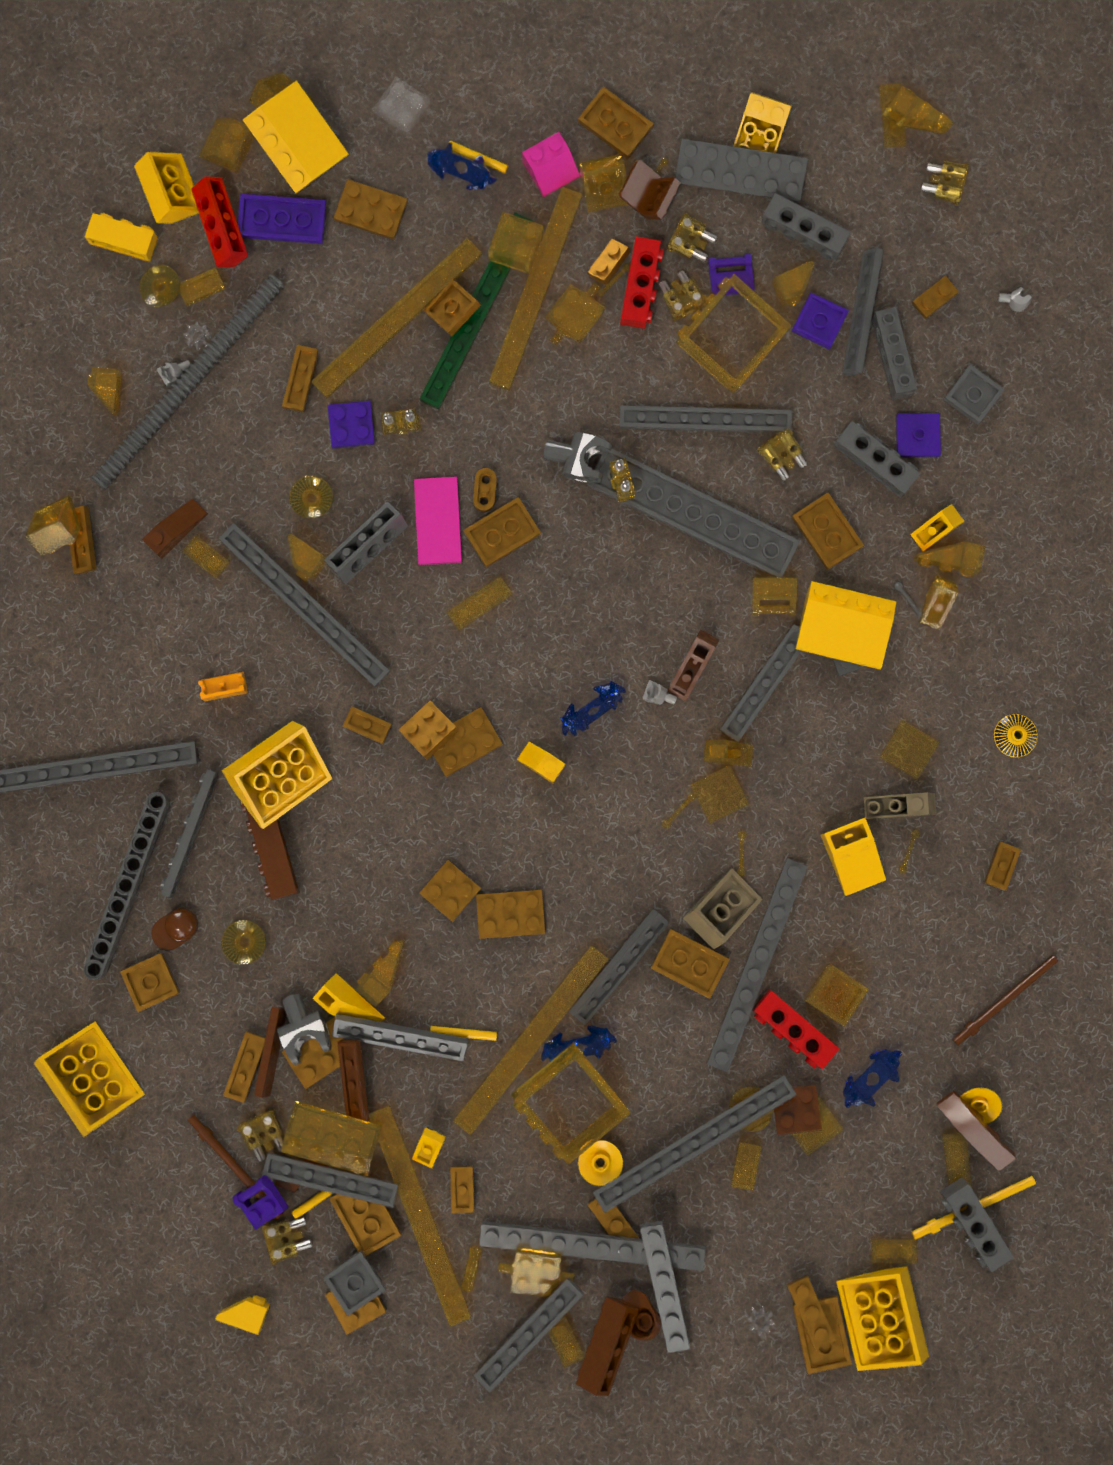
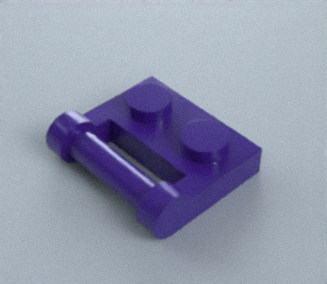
[708,254,755,296]
[233,1175,289,1230]

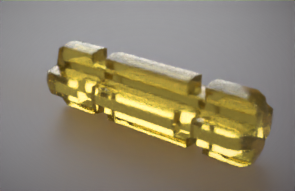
[461,1246,482,1292]

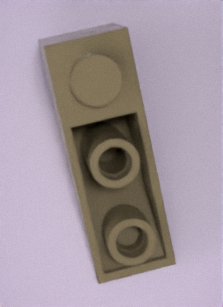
[864,792,936,819]

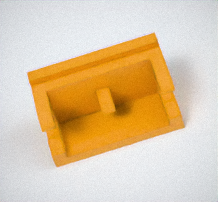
[198,672,248,701]

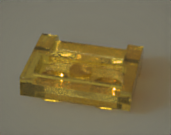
[751,577,797,616]

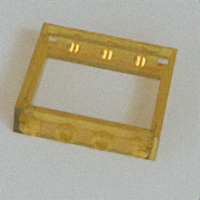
[675,274,792,393]
[511,1043,631,1165]

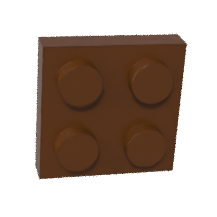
[774,1085,822,1136]

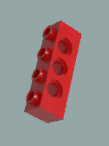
[191,176,248,268]
[620,237,664,329]
[752,990,839,1069]

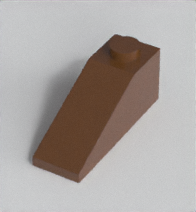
[142,499,208,559]
[668,630,719,701]

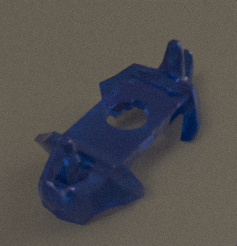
[427,143,497,190]
[560,681,626,736]
[541,1026,617,1067]
[843,1049,902,1108]

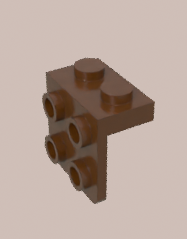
[619,160,680,220]

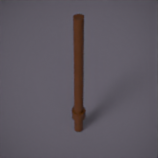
[952,955,1058,1046]
[187,1115,283,1220]

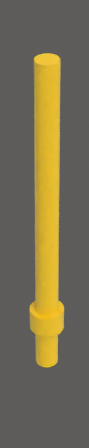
[911,1176,1036,1240]

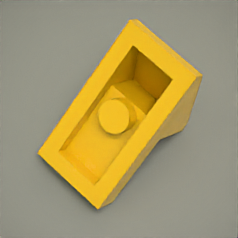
[412,1128,445,1168]

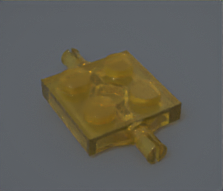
[545,283,605,345]
[497,1248,574,1298]

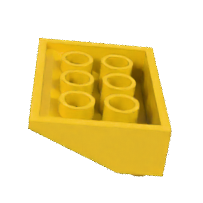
[243,81,349,193]
[796,581,897,670]
[222,721,332,829]
[34,1022,145,1137]
[836,1266,929,1371]

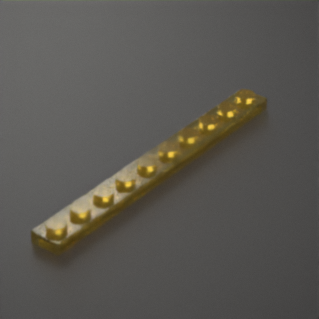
[489,187,582,391]
[311,238,482,399]
[453,945,608,1135]
[369,1105,471,1327]

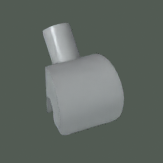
[998,287,1032,312]
[157,360,190,386]
[643,680,677,705]

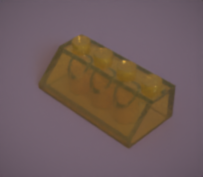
[281,1101,382,1177]

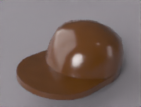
[152,908,198,950]
[622,1290,662,1341]

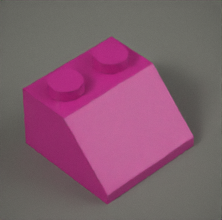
[522,132,580,197]

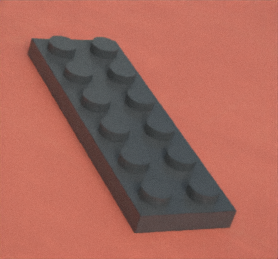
[675,139,808,202]

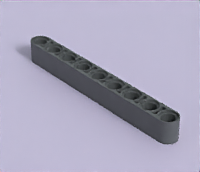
[83,792,170,980]

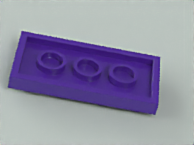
[238,194,327,244]

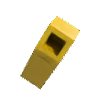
[313,973,385,1022]

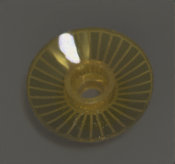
[139,265,180,307]
[289,476,333,519]
[221,920,266,965]

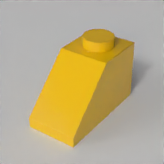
[910,504,965,551]
[517,742,565,784]
[215,1295,270,1335]

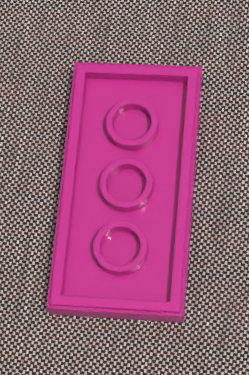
[414,477,462,565]

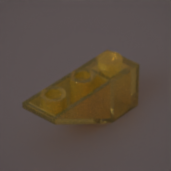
[883,86,954,134]
[913,541,986,577]
[356,939,405,1007]

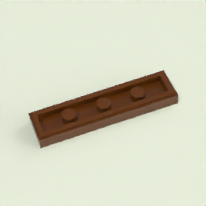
[254,1007,286,1097]
[337,1039,370,1130]

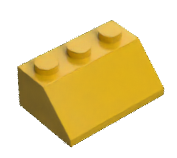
[134,152,199,223]

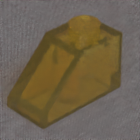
[772,260,814,307]
[88,367,122,416]
[288,533,326,582]
[919,575,959,630]
[704,740,753,767]

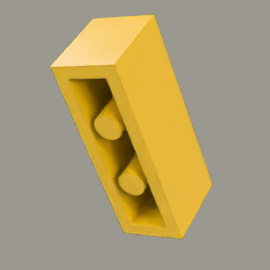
[85,213,158,262]

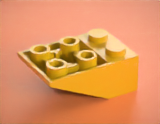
[733,92,792,153]
[821,818,886,896]

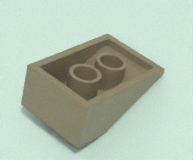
[683,868,763,950]

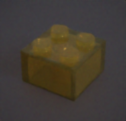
[488,212,543,274]
[803,964,869,1027]

